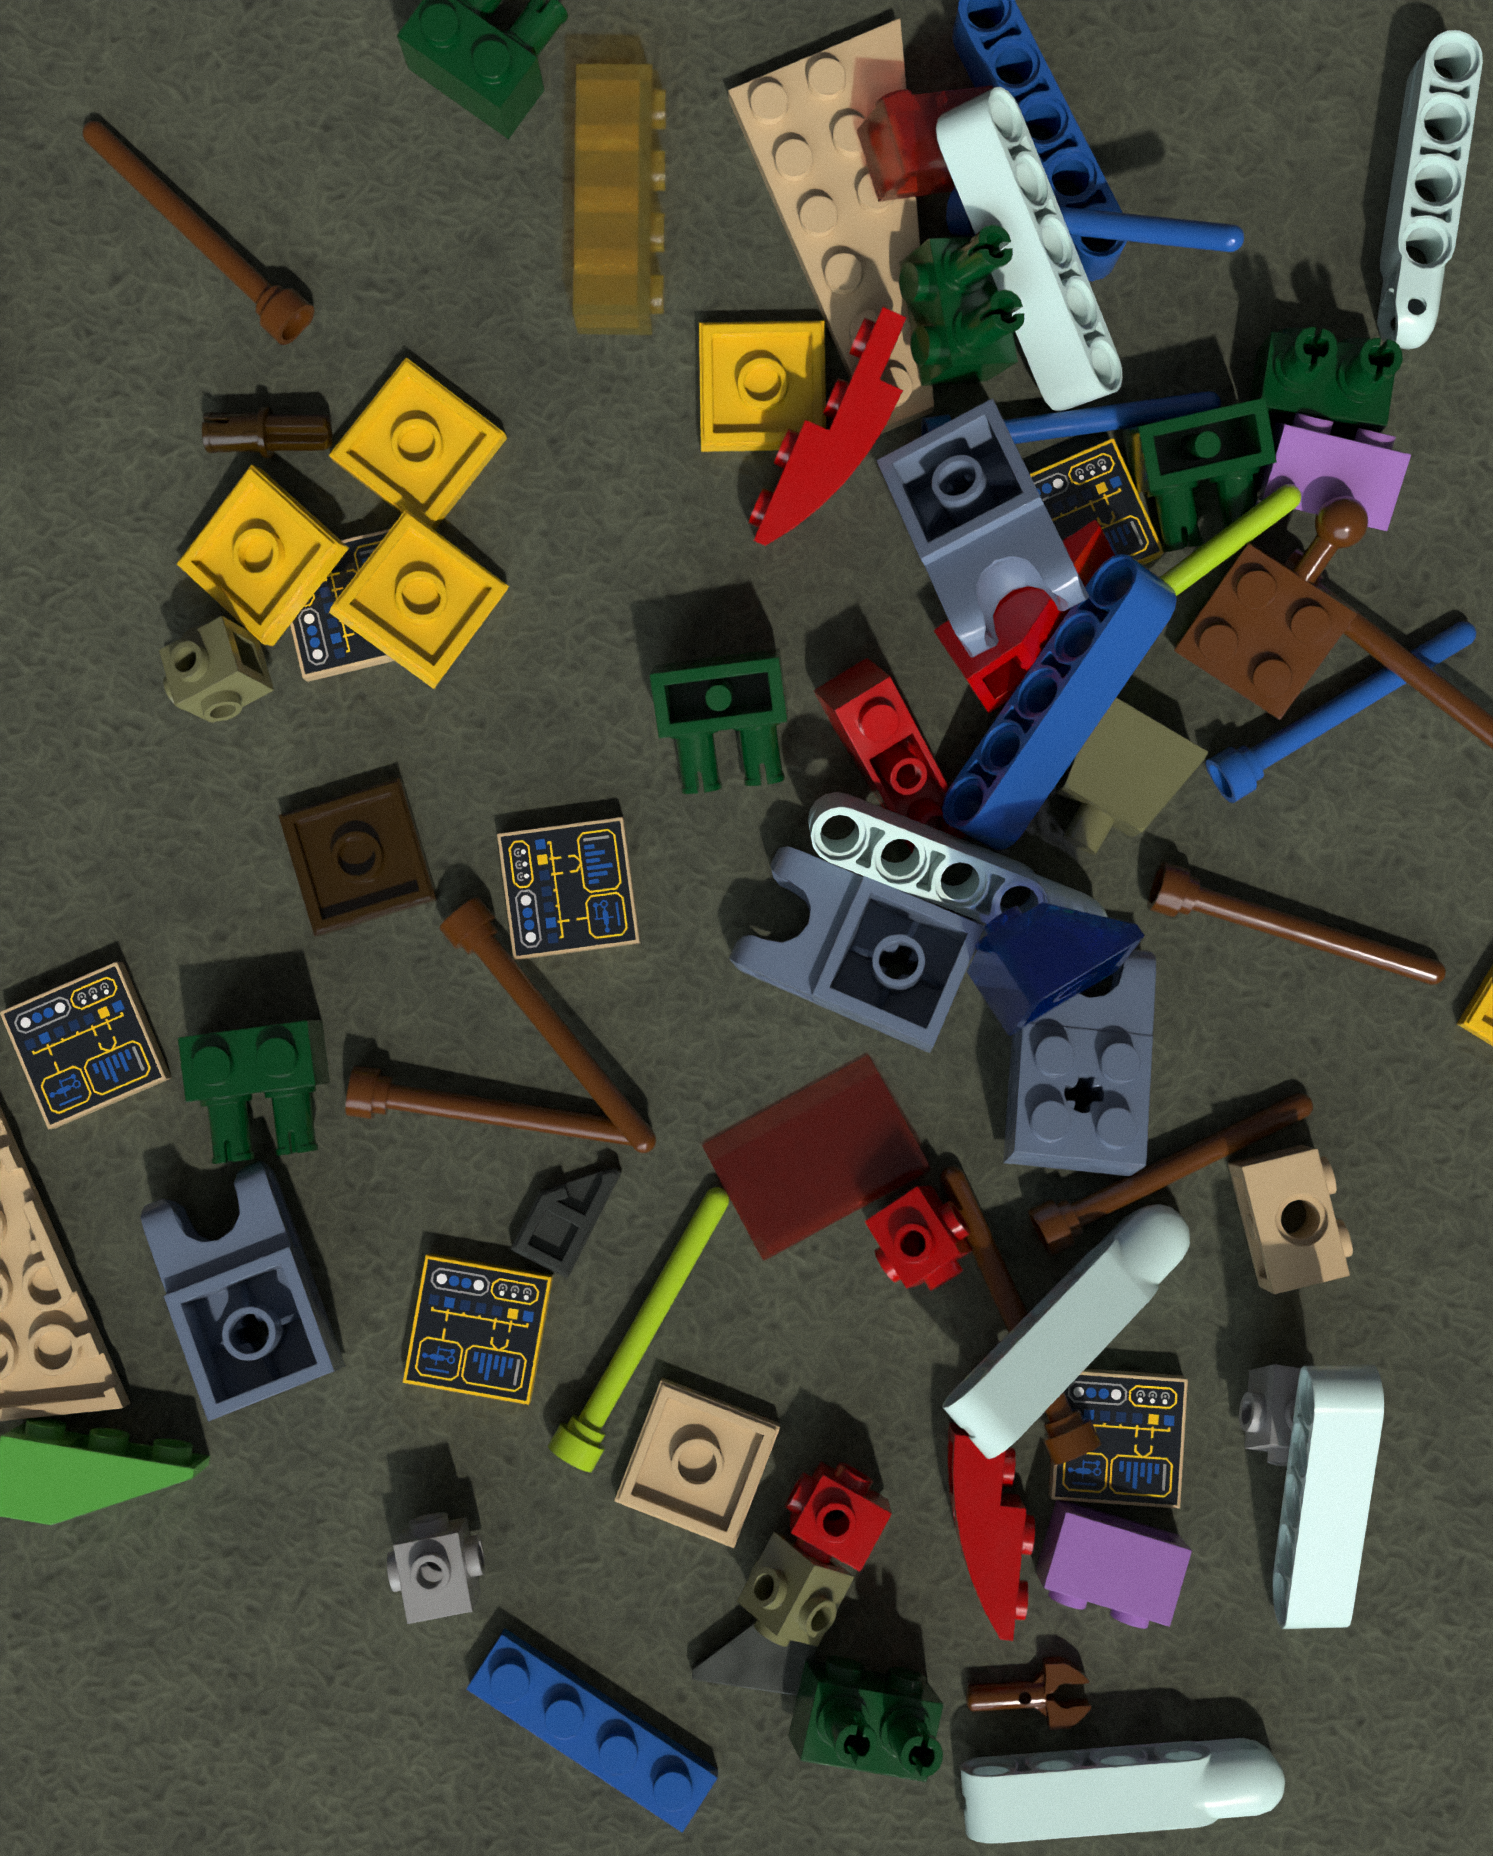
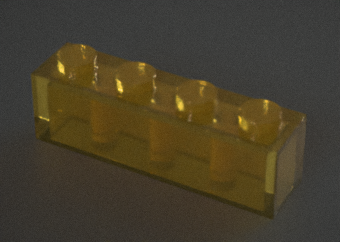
[573,64,667,335]

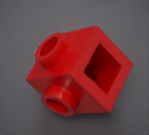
[864,1185,973,1291]
[785,1461,892,1572]

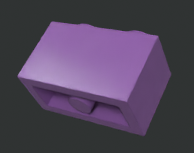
[1256,413,1411,531]
[1035,1500,1192,1629]

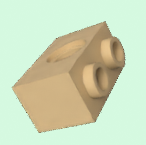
[1228,1145,1353,1294]

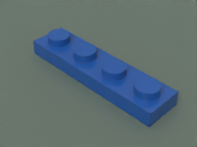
[466,1628,718,1833]

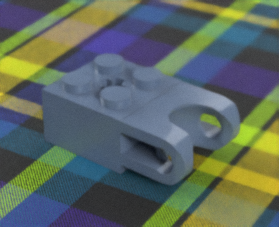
[877,398,1089,658]
[729,846,985,1053]
[1003,938,1156,1176]
[140,1160,346,1421]

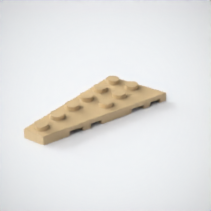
[728,18,934,434]
[0,1107,130,1421]

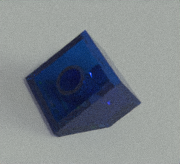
[966,902,1145,1036]

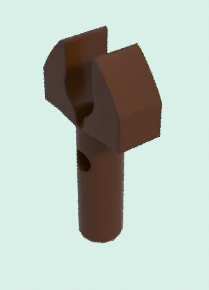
[966,1656,1091,1730]

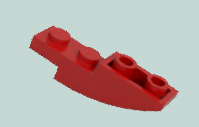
[748,307,907,546]
[947,1423,1035,1641]

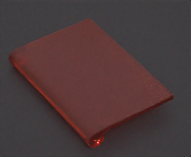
[702,1055,931,1261]

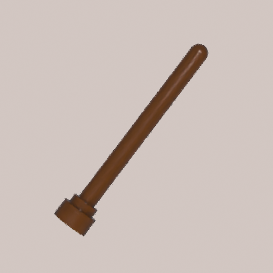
[82,121,315,345]
[1284,549,1493,749]
[1147,861,1446,985]
[439,897,656,1153]
[345,1065,653,1146]
[1028,1093,1313,1257]
[940,1166,1102,1465]

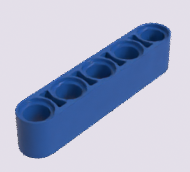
[952,0,1127,281]
[942,554,1177,850]

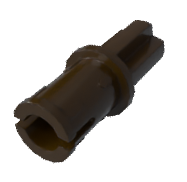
[201,407,333,458]

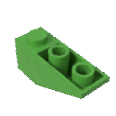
[0,1417,210,1525]

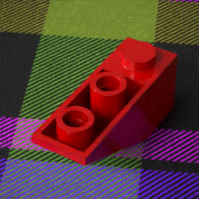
[933,520,1115,713]
[813,658,967,854]

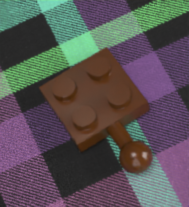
[1174,496,1369,720]

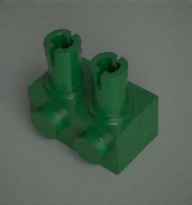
[397,0,569,140]
[899,224,1025,386]
[1249,327,1403,440]
[1122,397,1277,553]
[649,649,788,794]
[178,1020,330,1164]
[788,1656,944,1782]

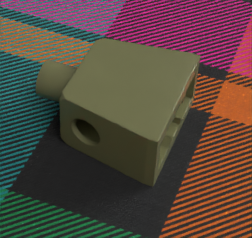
[1056,698,1208,855]

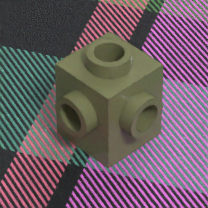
[159,616,274,723]
[737,1532,854,1647]

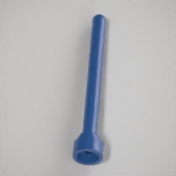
[946,186,1244,252]
[921,391,1221,444]
[1206,621,1476,803]

